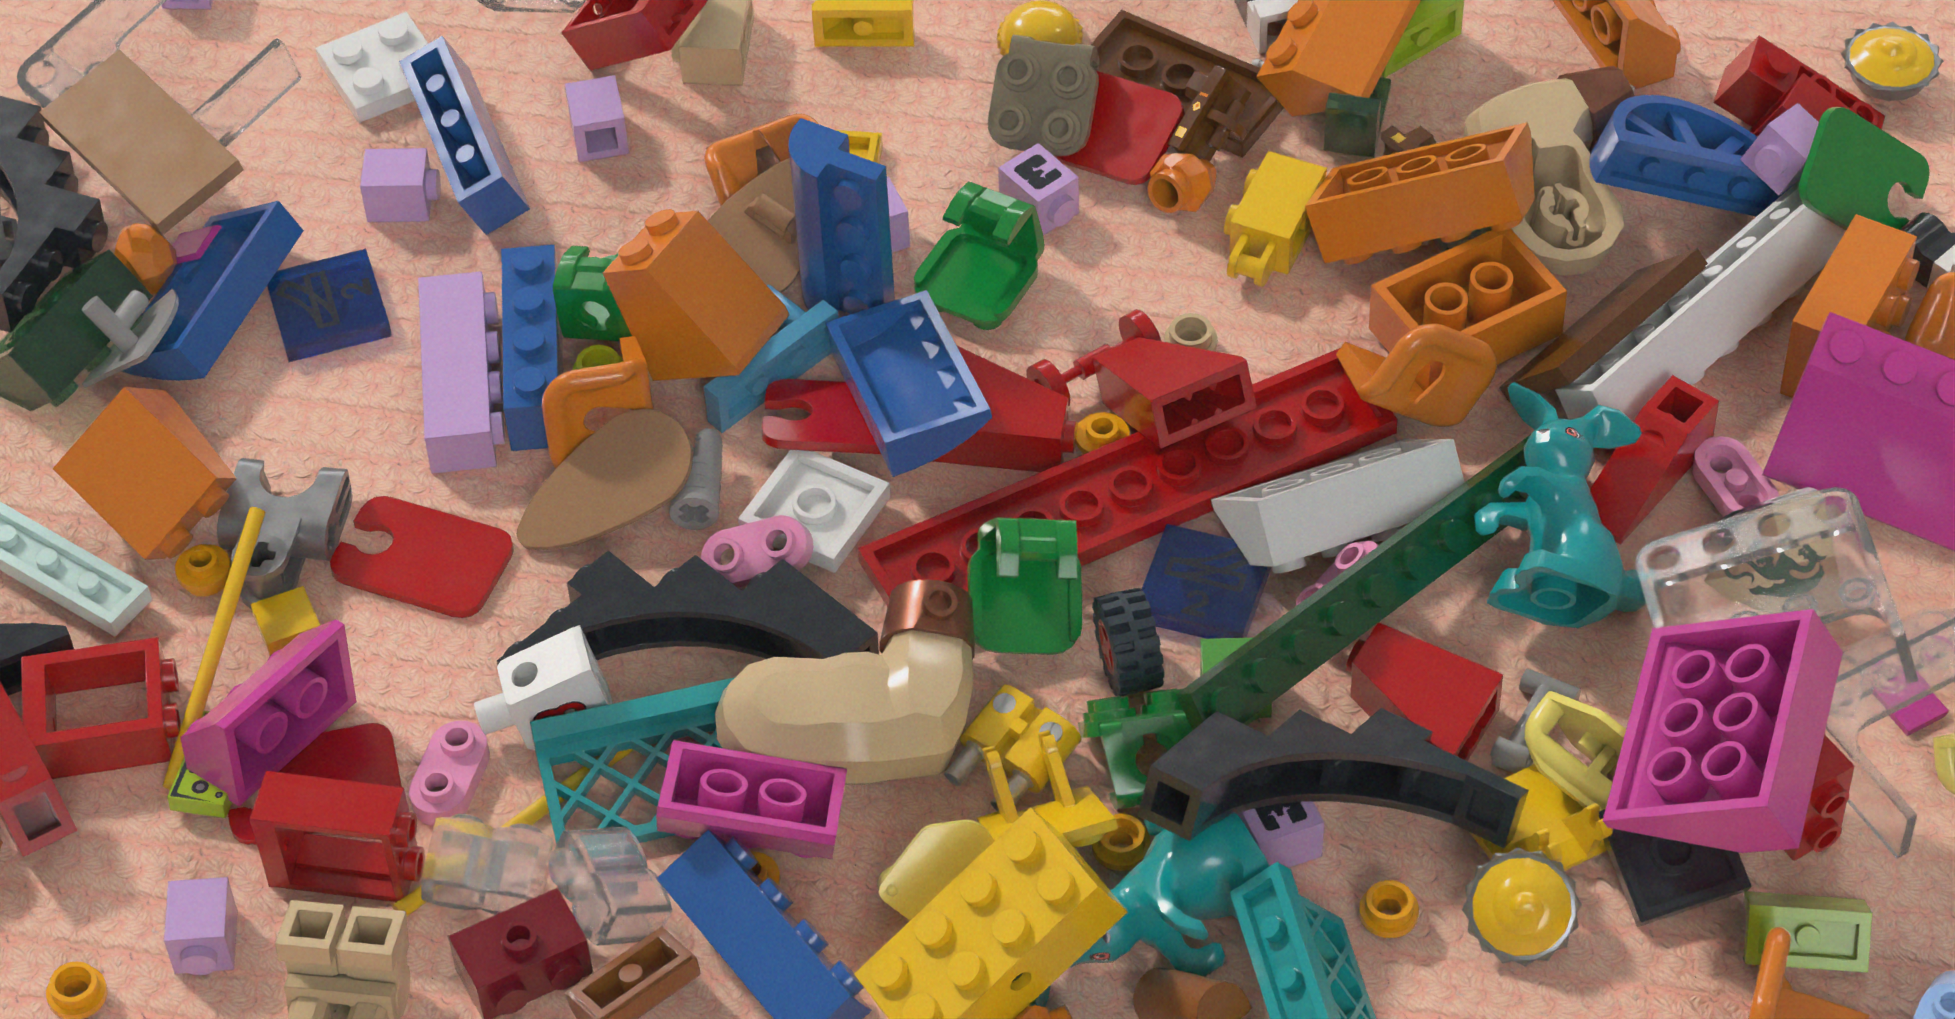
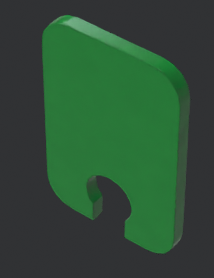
[1799,107,1930,230]

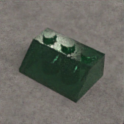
[0,249,153,412]

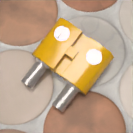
[944,684,1082,811]

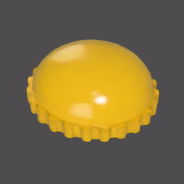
[997,0,1083,56]

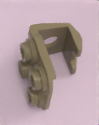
[988,34,1100,156]

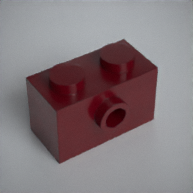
[448,887,593,1019]

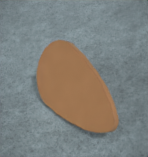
[708,158,800,293]
[516,409,693,550]

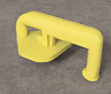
[1524,691,1626,811]
[877,820,1078,920]

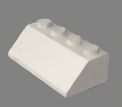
[1211,439,1465,574]

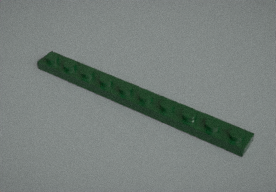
[1176,434,1531,730]

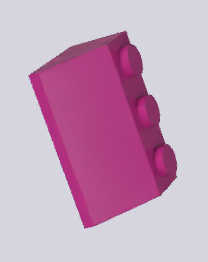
[180,619,357,806]
[656,740,847,860]

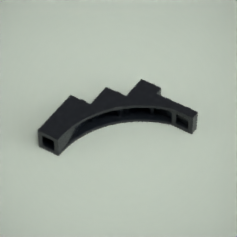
[0,96,108,333]
[497,550,879,691]
[1137,708,1529,848]

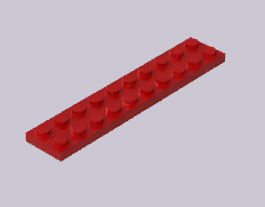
[858,348,1398,607]

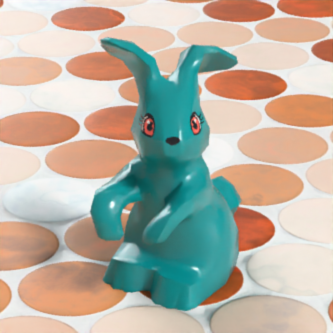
[1474,382,1653,628]
[1030,812,1269,1007]

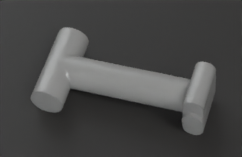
[1490,668,1581,773]

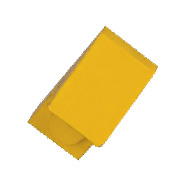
[811,0,915,47]

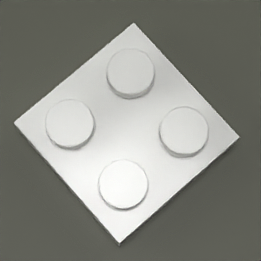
[315,12,428,123]
[738,450,891,573]

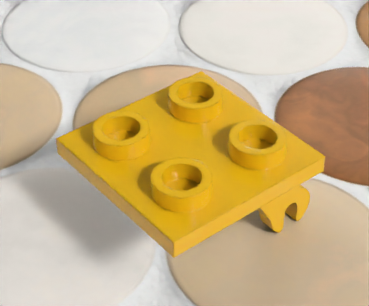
[976,730,1118,847]
[1470,764,1613,871]

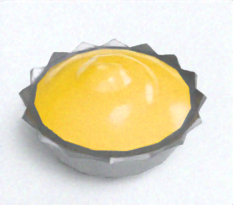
[1841,22,1943,101]
[1462,847,1582,967]

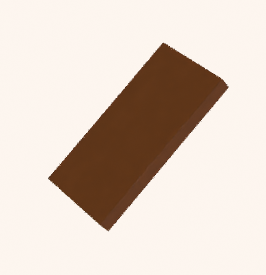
[1091,9,1284,158]
[1499,248,1708,403]

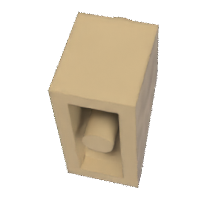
[672,0,755,86]

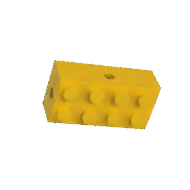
[854,807,1128,1019]

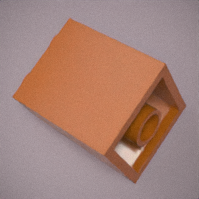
[603,209,789,381]
[52,387,237,560]

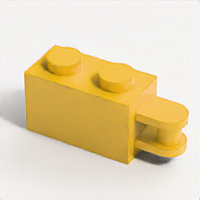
[1224,151,1327,287]

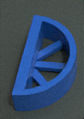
[1589,95,1796,217]

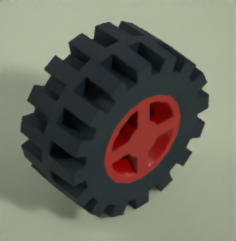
[1092,588,1165,696]

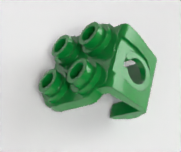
[914,181,1045,330]
[553,246,632,341]
[967,517,1082,655]
[1078,688,1193,810]

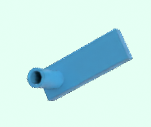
[704,285,838,433]

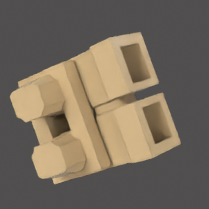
[275,900,410,1019]

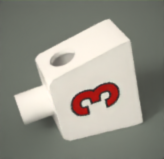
[474,625,613,750]

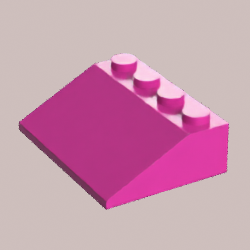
[1762,312,1955,551]
[1603,609,1843,853]

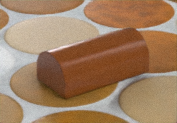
[566,926,700,1019]
[1133,967,1252,1019]

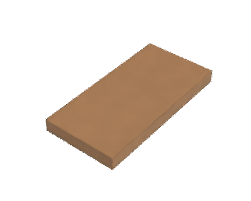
[39,49,244,235]

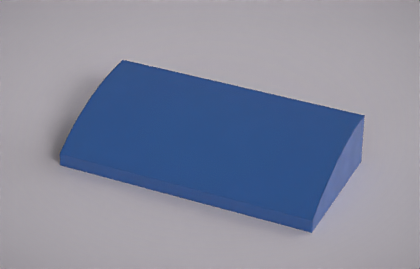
[121,201,304,381]
[825,290,992,477]

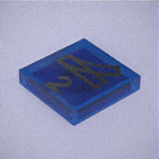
[266,249,392,363]
[1141,524,1272,639]

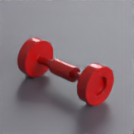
[1026,309,1162,407]

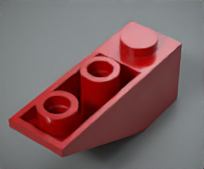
[1713,35,1885,129]
[1590,375,1719,545]
[0,682,78,857]

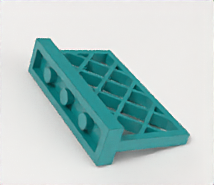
[530,677,735,861]
[1230,862,1376,1019]

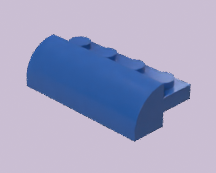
[788,118,895,315]

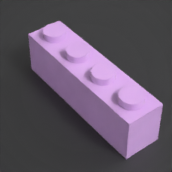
[418,271,505,474]

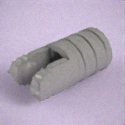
[669,428,723,530]

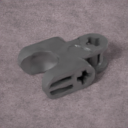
[217,458,353,609]

